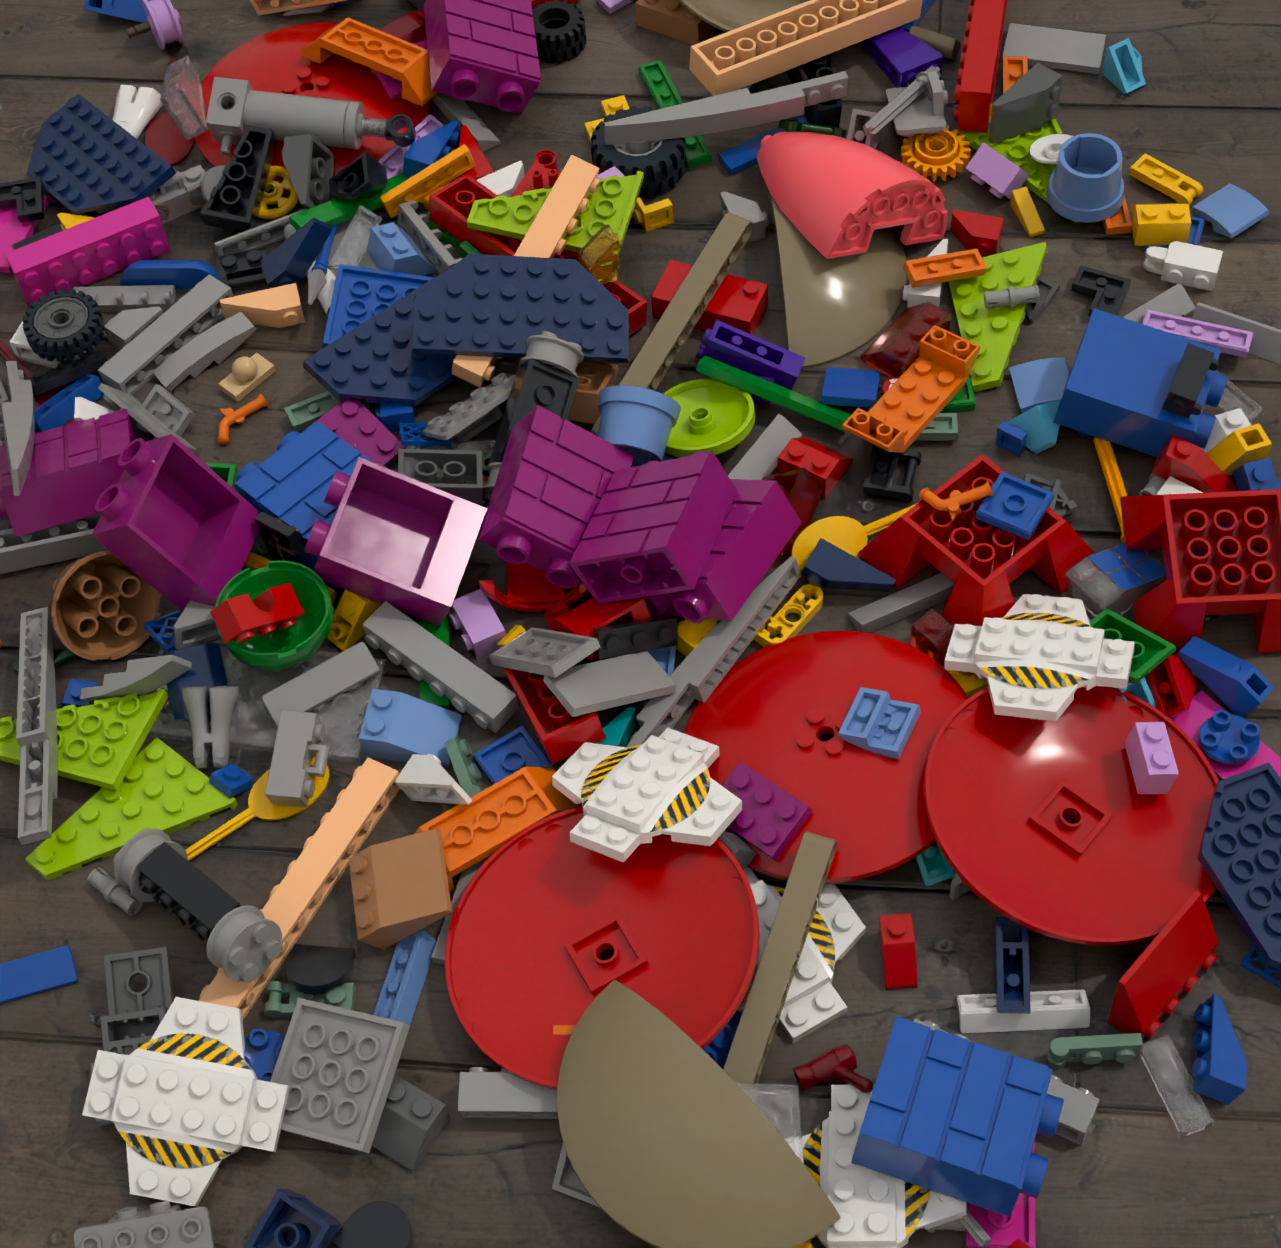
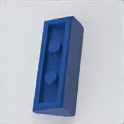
[34,374,104,432]
[0,946,79,1004]

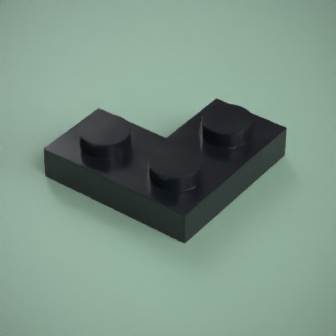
[0,177,45,223]
[1071,265,1131,317]
[254,512,304,563]

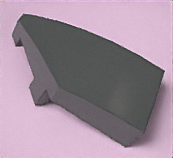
[1026,275,1060,323]

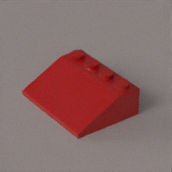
[1108,890,1219,1042]

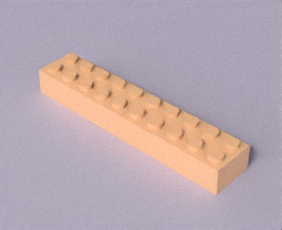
[689,0,923,96]

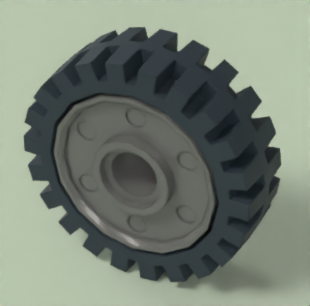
[22,289,105,362]

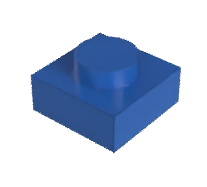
[996,421,1027,457]
[61,679,99,707]
[209,763,253,798]

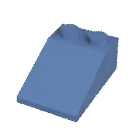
[358,689,462,768]

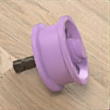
[126,0,184,50]

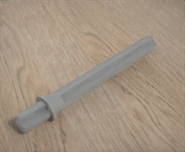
[863,66,941,137]

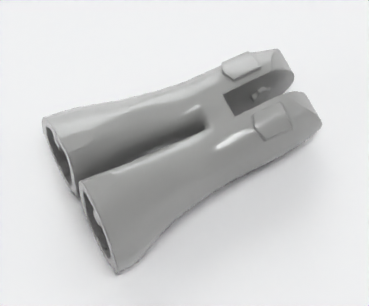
[182,686,239,769]

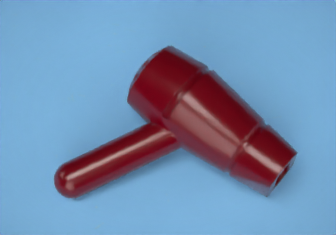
[793,1044,873,1093]

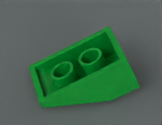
[1089,608,1176,684]

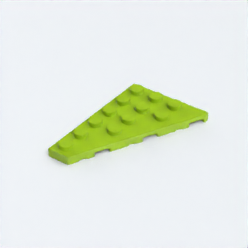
[957,119,1079,223]
[467,171,644,261]
[948,242,1048,392]
[0,688,169,791]
[25,737,238,881]

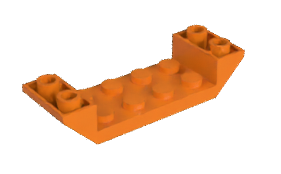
[300,17,438,106]
[842,325,980,453]
[415,767,581,892]

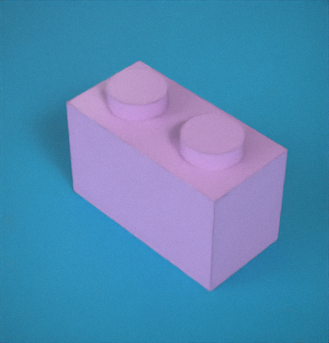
[966,142,1029,200]
[449,589,506,659]
[1124,722,1179,794]

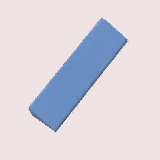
[373,931,437,1025]

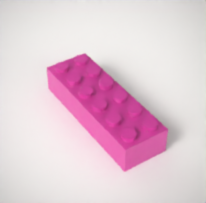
[5,197,171,308]

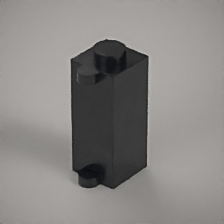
[1162,343,1219,419]

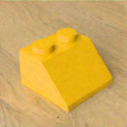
[1130,203,1191,246]

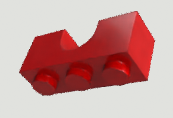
[210,583,305,644]

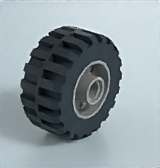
[590,106,687,199]

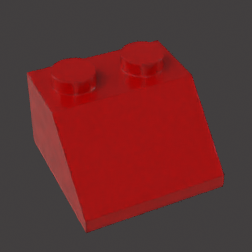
[777,437,853,499]

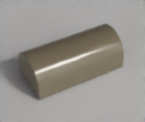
[909,25,961,60]

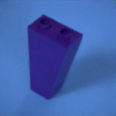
[859,27,943,88]
[695,320,805,390]

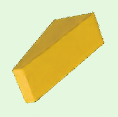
[1010,186,1045,238]

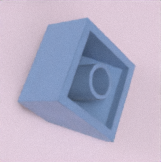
[367,222,436,276]

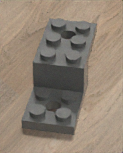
[100,946,174,1055]

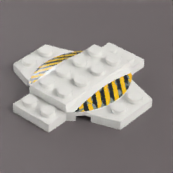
[944,594,1135,721]
[552,728,742,863]
[737,867,866,1043]
[82,997,290,1206]
[787,1084,967,1248]

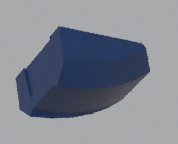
[166,642,229,720]
[244,1189,341,1248]

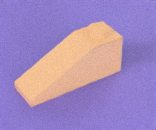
[220,283,305,328]

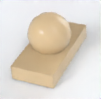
[218,352,276,402]

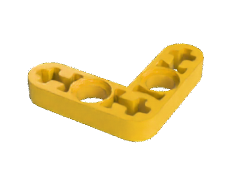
[753,584,823,647]

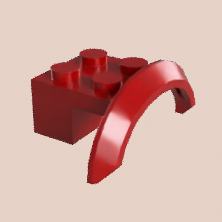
[479,562,589,612]

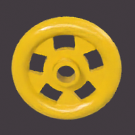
[258,166,299,219]

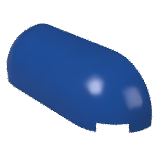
[120,260,219,289]

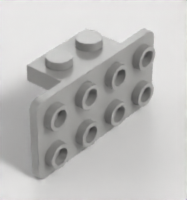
[886,71,948,137]
[423,373,515,445]
[98,383,196,453]
[74,1201,214,1248]

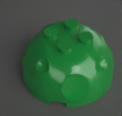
[215,561,334,671]

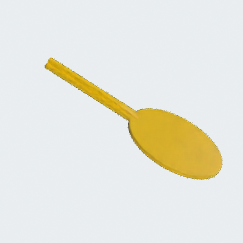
[791,502,919,572]
[185,756,330,861]

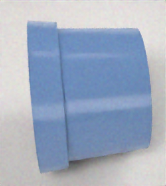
[1046,133,1124,223]
[598,385,681,467]

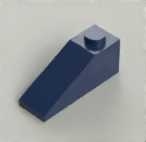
[261,217,333,287]
[801,538,896,592]
[994,917,1031,1014]

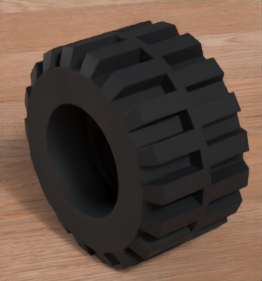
[532,0,586,63]

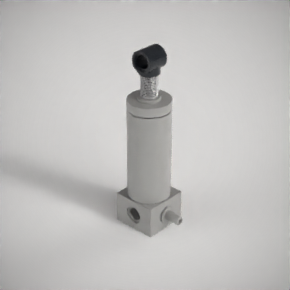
[206,77,417,155]

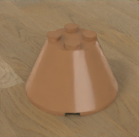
[51,550,162,661]

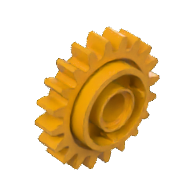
[901,125,971,182]

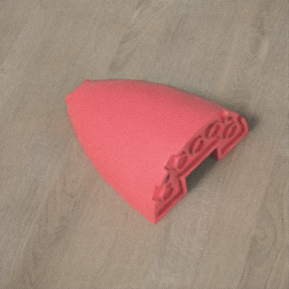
[756,132,948,259]

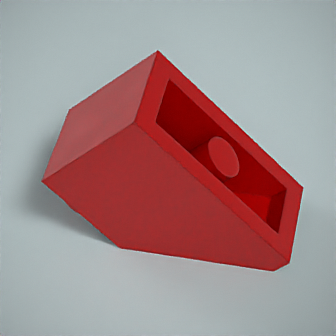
[950,209,1004,256]
[1146,655,1196,719]
[878,913,918,990]

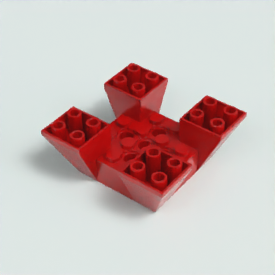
[858,454,1097,636]
[1120,489,1281,656]

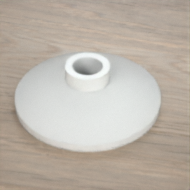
[1030,134,1073,165]

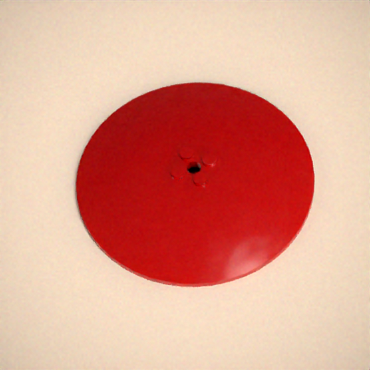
[191,22,431,196]
[684,631,968,884]
[923,686,1219,946]
[445,806,760,1090]

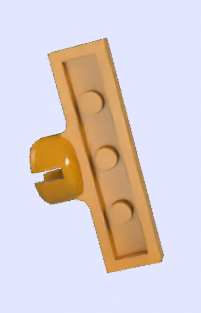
[380,144,476,219]

